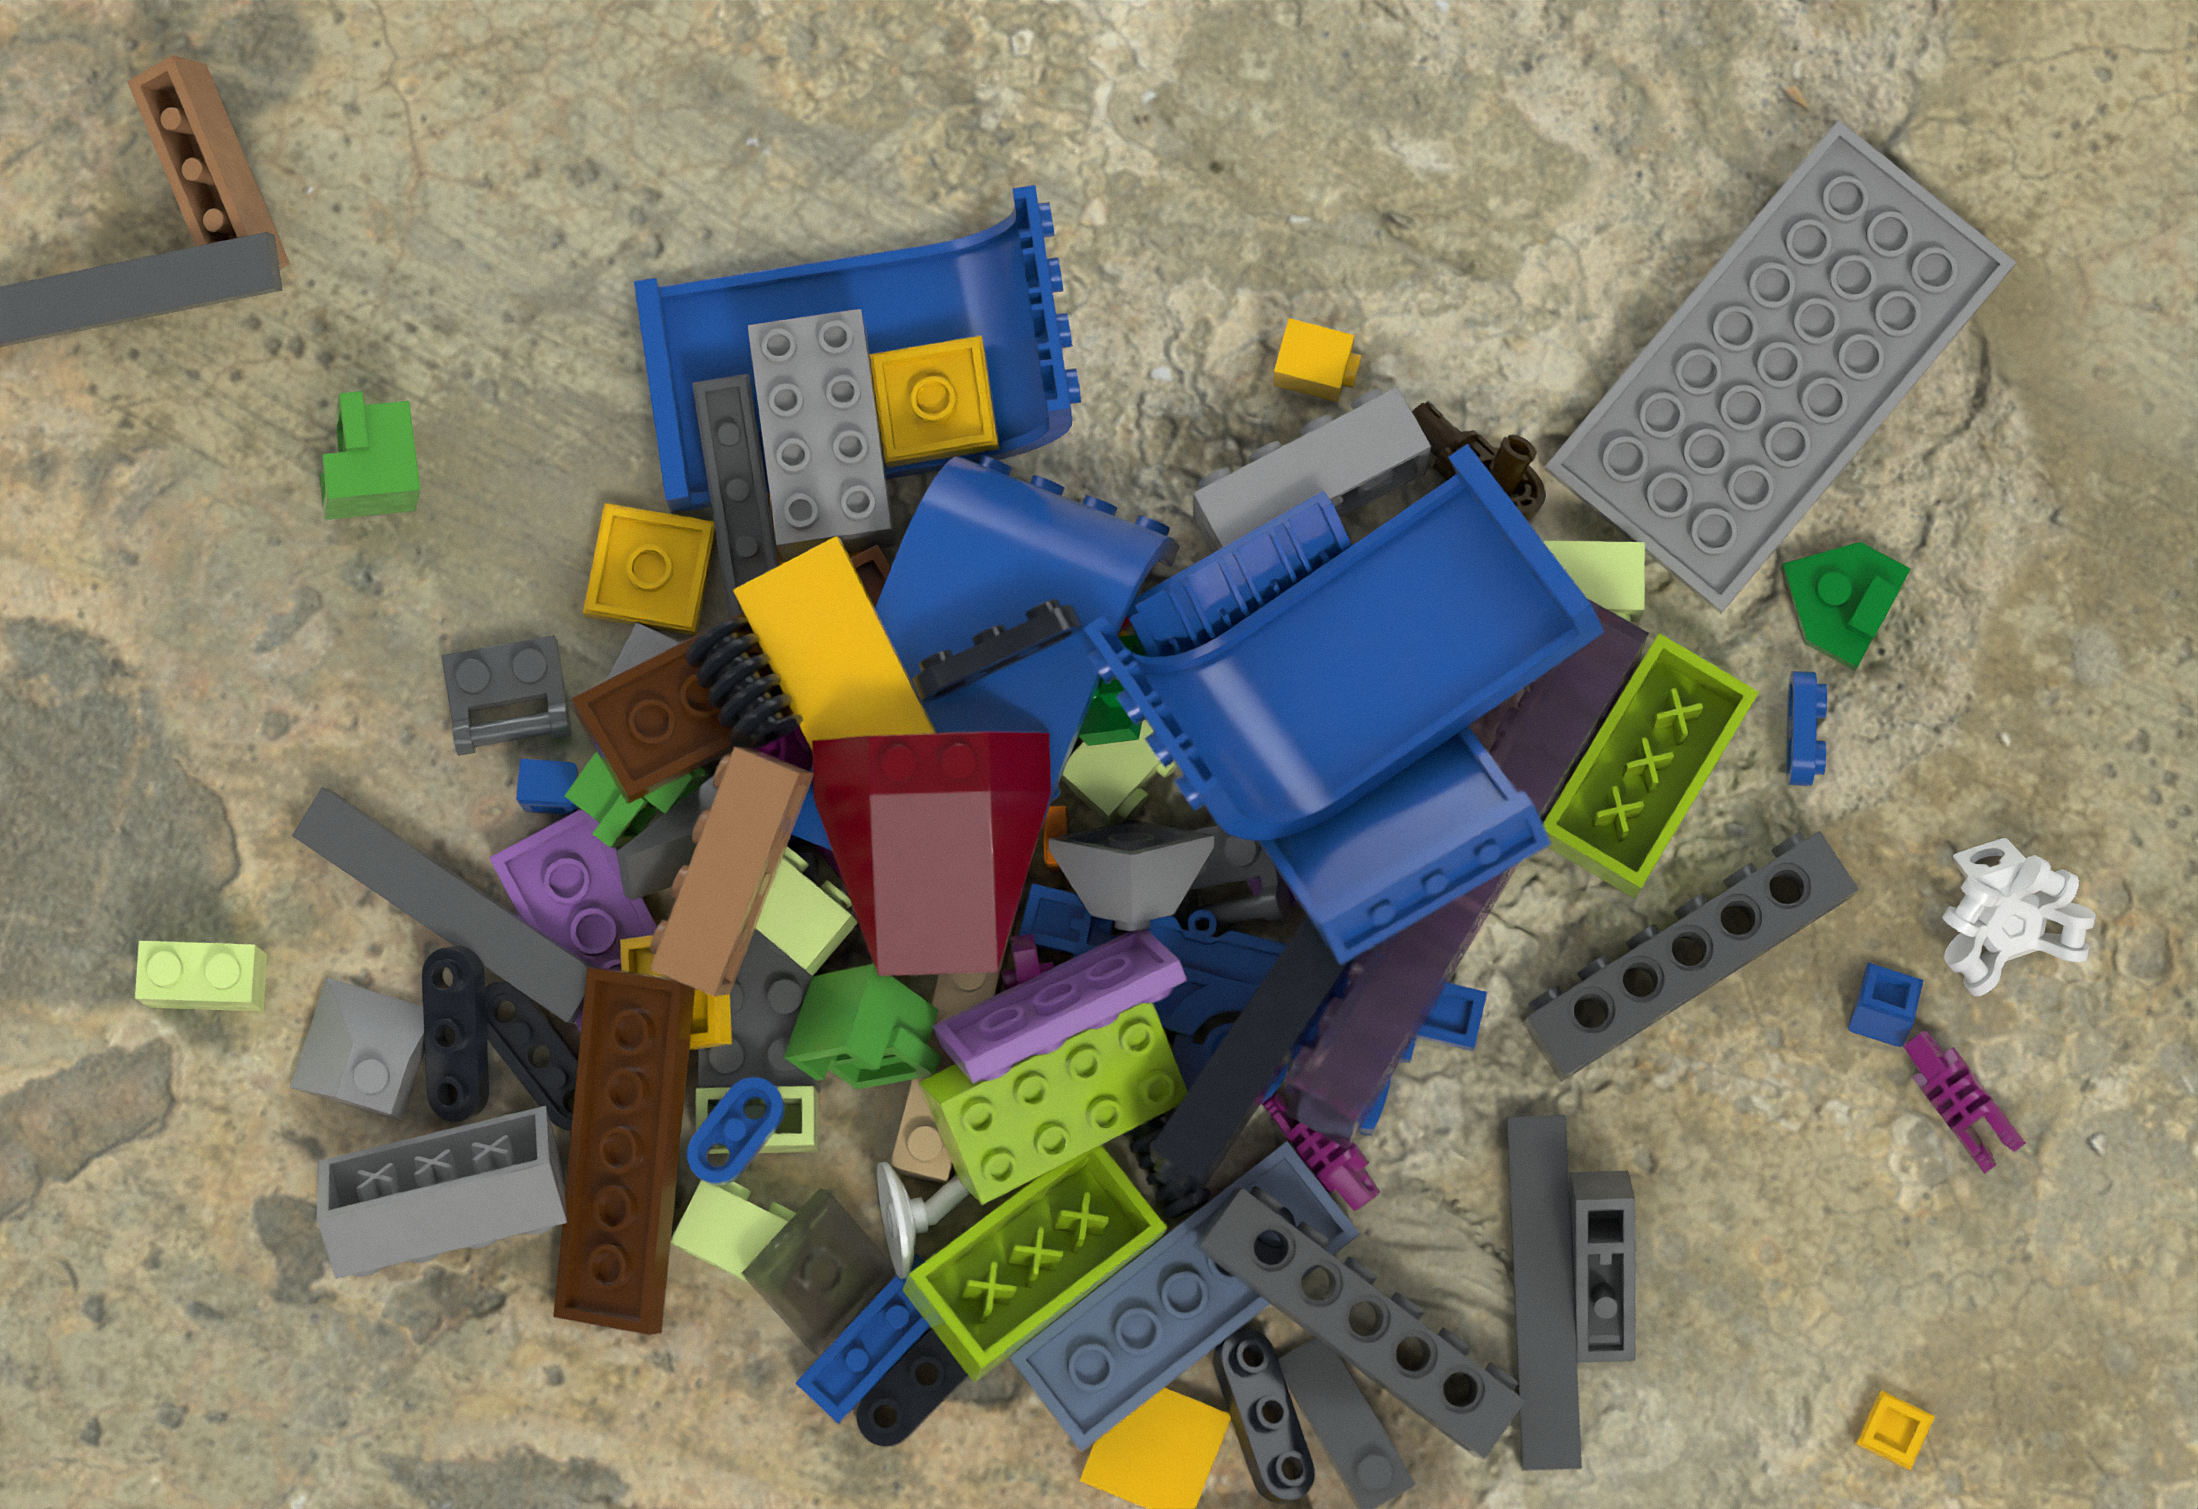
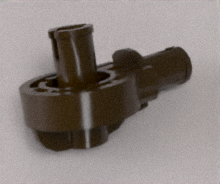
[1412,401,1546,525]

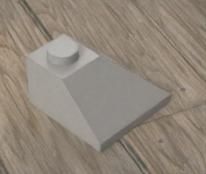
[1049,820,1214,930]
[290,977,425,1122]

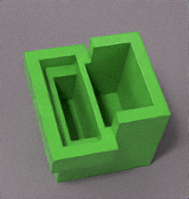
[319,391,420,520]
[564,751,710,848]
[784,964,941,1090]

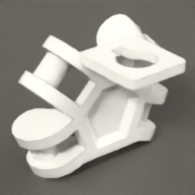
[1943,838,2096,996]

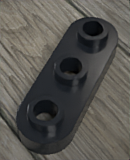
[912,599,1083,702]
[422,946,489,1122]
[485,981,579,1130]
[856,1329,969,1447]
[1213,1329,1315,1504]

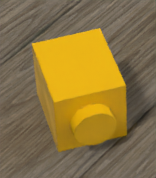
[1273,318,1362,403]

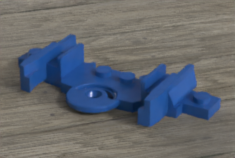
[1019,883,1487,1136]

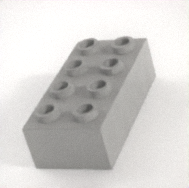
[748,309,896,562]
[1193,387,1431,553]
[317,1106,567,1279]

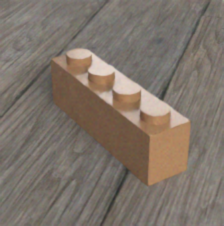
[127,55,290,270]
[650,747,814,996]

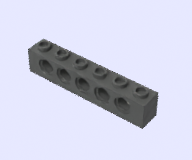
[1523,831,1859,1082]
[1193,1186,1526,1459]

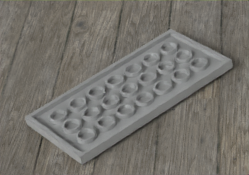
[1545,120,2017,614]

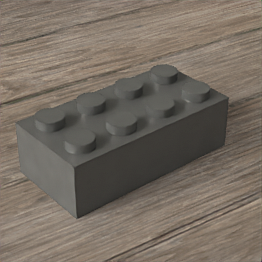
[698,853,821,1093]

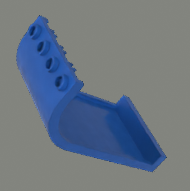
[634,185,1082,513]
[1083,444,1604,841]
[791,455,1180,851]
[1126,490,1551,965]

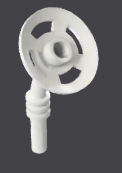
[877,1161,970,1279]

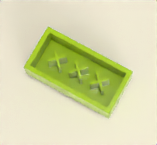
[1543,633,1759,899]
[918,1003,1188,1205]
[902,1145,1167,1383]

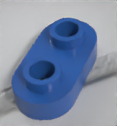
[1786,671,1827,786]
[687,1077,785,1185]

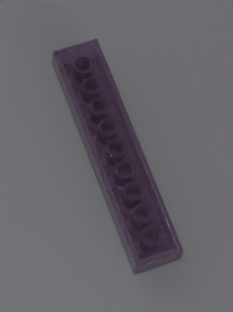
[1284,599,1649,1150]

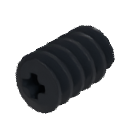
[685,617,804,748]

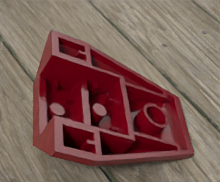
[812,732,1051,976]

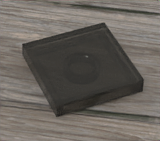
[741,1188,896,1356]

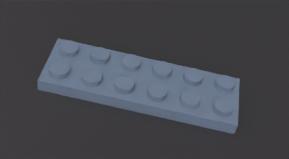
[1009,1141,1360,1453]

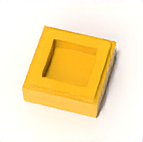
[1854,1390,1935,1471]

